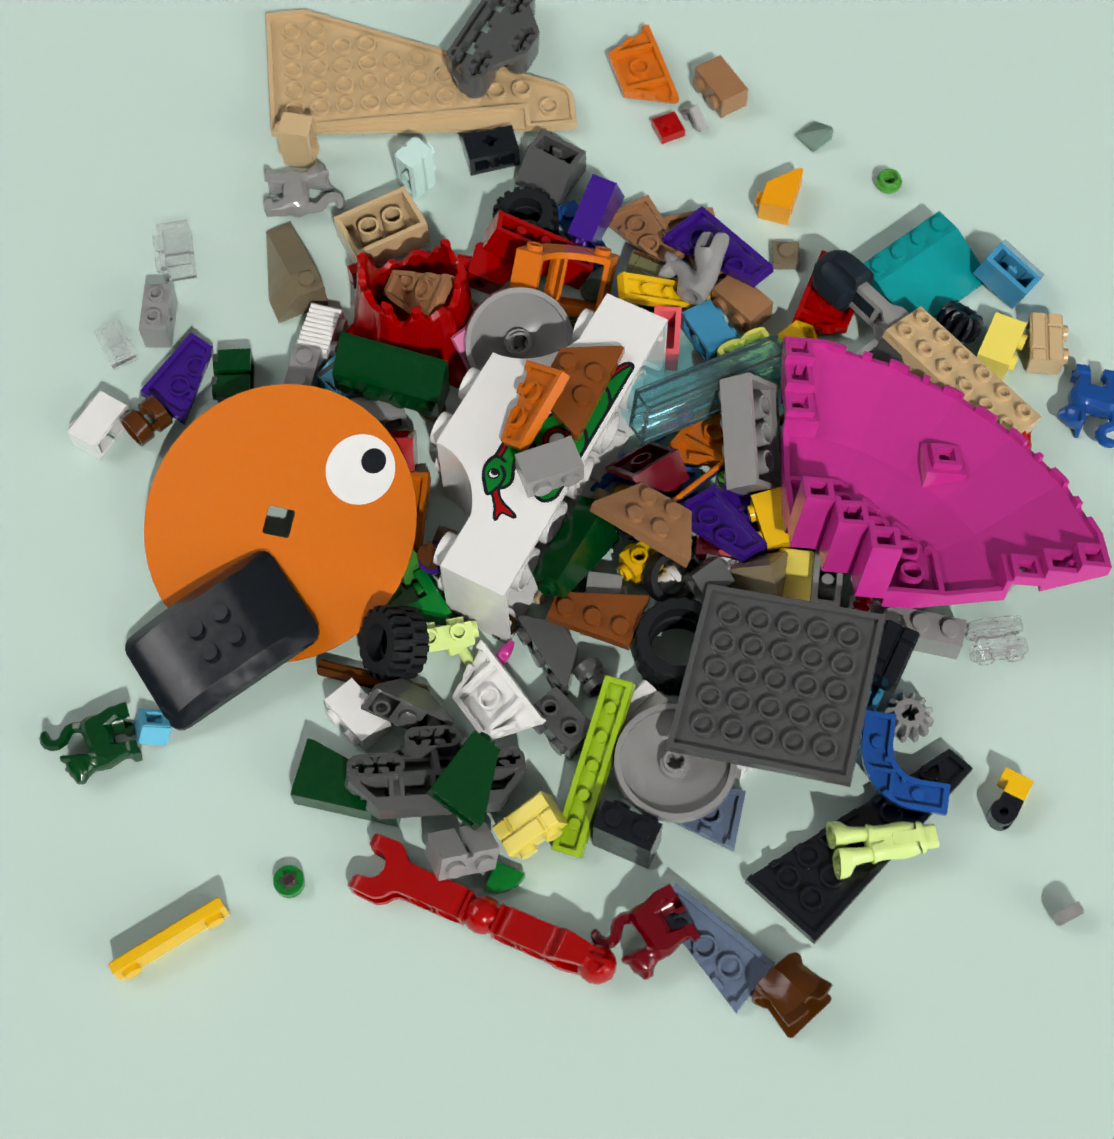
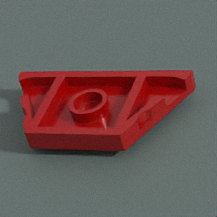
[791,250,855,335]

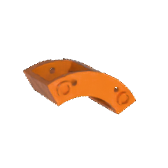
[509,241,619,318]

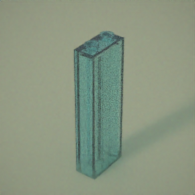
[629,333,783,445]

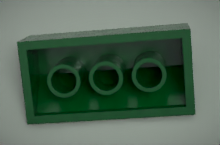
[332,331,450,417]

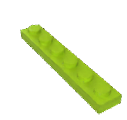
[551,675,636,859]

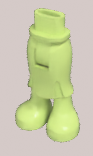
[826,821,939,880]

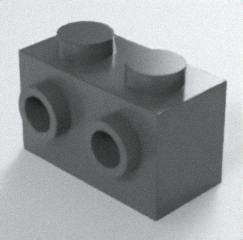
[532,686,591,760]

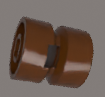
[119,395,173,447]

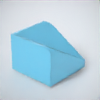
[134,708,172,745]

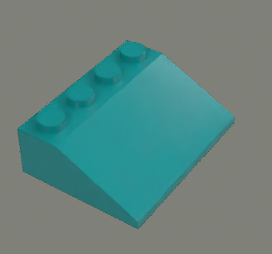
[863,211,984,319]

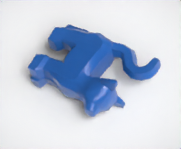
[1057,364,1114,448]

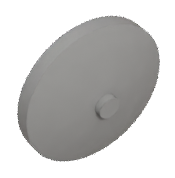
[464,287,574,370]
[614,703,737,823]

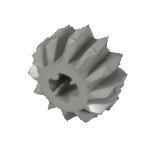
[883,692,934,743]

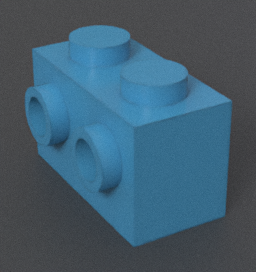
[680,299,739,367]

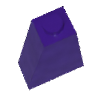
[568,174,625,248]

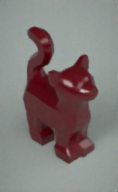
[591,884,701,980]

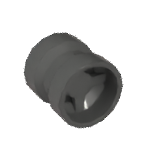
[573,657,609,698]

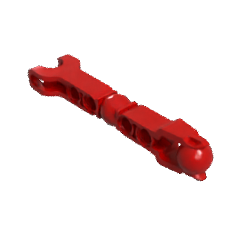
[347,834,617,985]

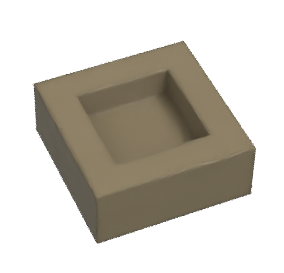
[771,242,800,270]

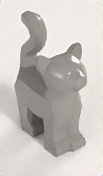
[264,163,346,217]

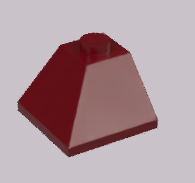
[605,440,690,493]

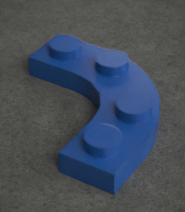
[861,710,951,816]

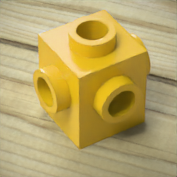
[618,541,664,588]

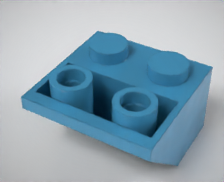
[973,239,1045,309]

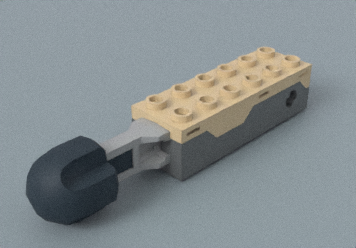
[813,250,1041,449]

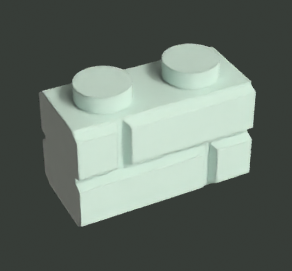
[394,137,437,200]

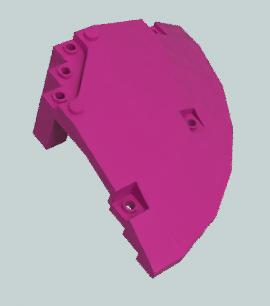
[780,336,1112,609]

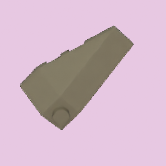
[266,222,328,323]

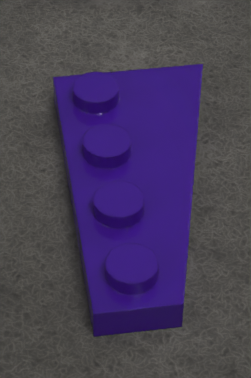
[662,206,774,288]

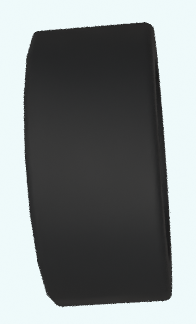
[642,552,698,601]

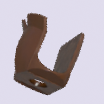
[752,952,833,1038]

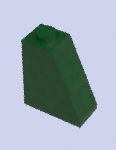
[426,730,499,830]

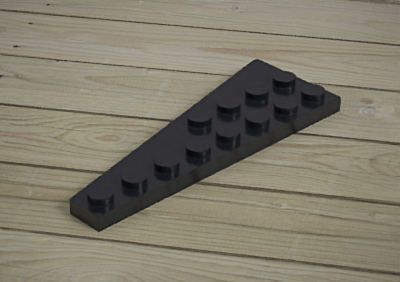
[745,749,973,945]

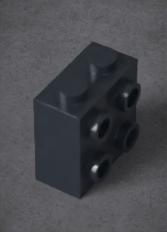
[593,799,663,869]

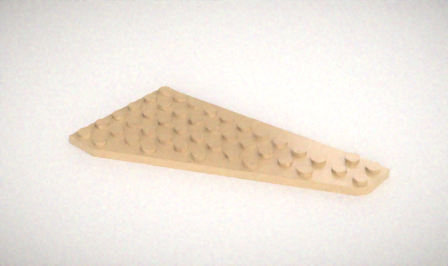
[266,9,577,137]

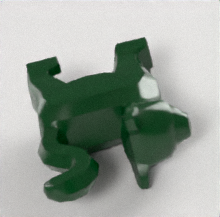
[39,702,143,785]

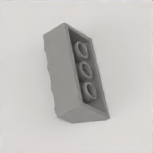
[718,372,781,495]

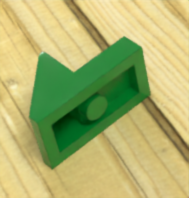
[408,568,453,626]

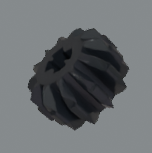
[936,301,984,344]

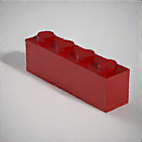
[483,210,594,290]

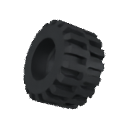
[492,186,559,235]
[359,606,429,680]

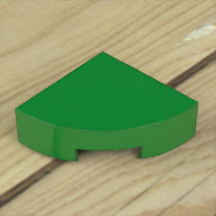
[484,862,525,894]

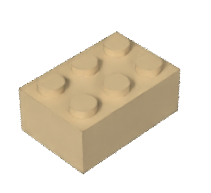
[333,186,430,266]

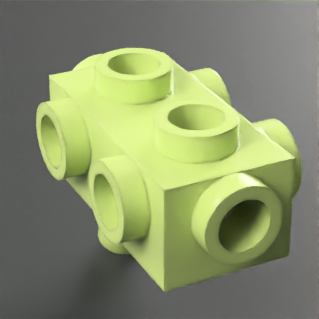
[427,617,479,667]

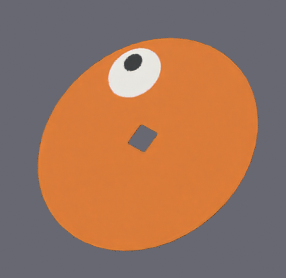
[144,384,417,662]

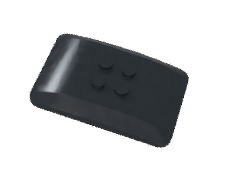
[125,551,320,731]

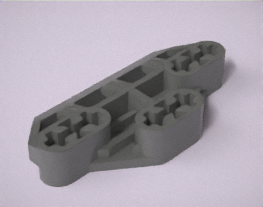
[446,0,540,98]
[345,725,527,819]

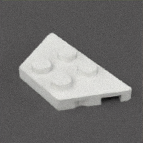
[452,640,546,740]

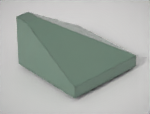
[796,121,833,152]

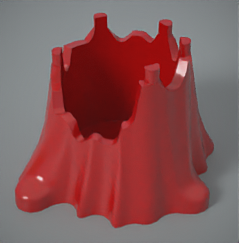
[346,239,478,389]

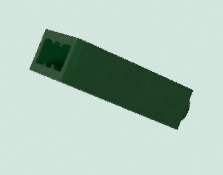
[532,496,619,599]
[290,738,401,827]

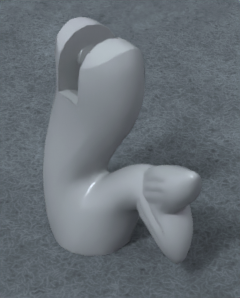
[658,232,729,305]

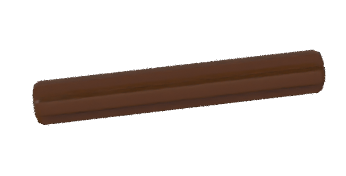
[317,659,430,693]

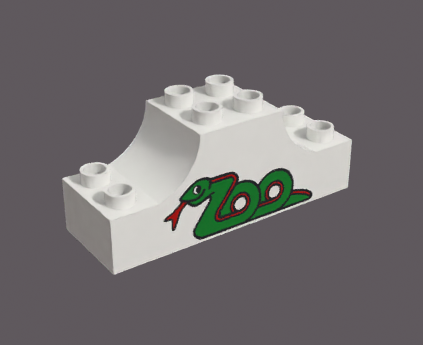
[430,293,668,643]

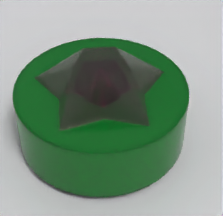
[273,865,305,898]

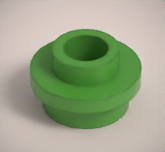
[876,168,902,194]

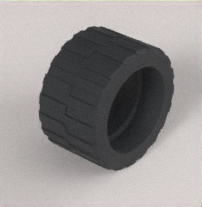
[634,597,703,696]

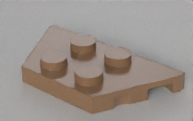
[590,482,692,568]

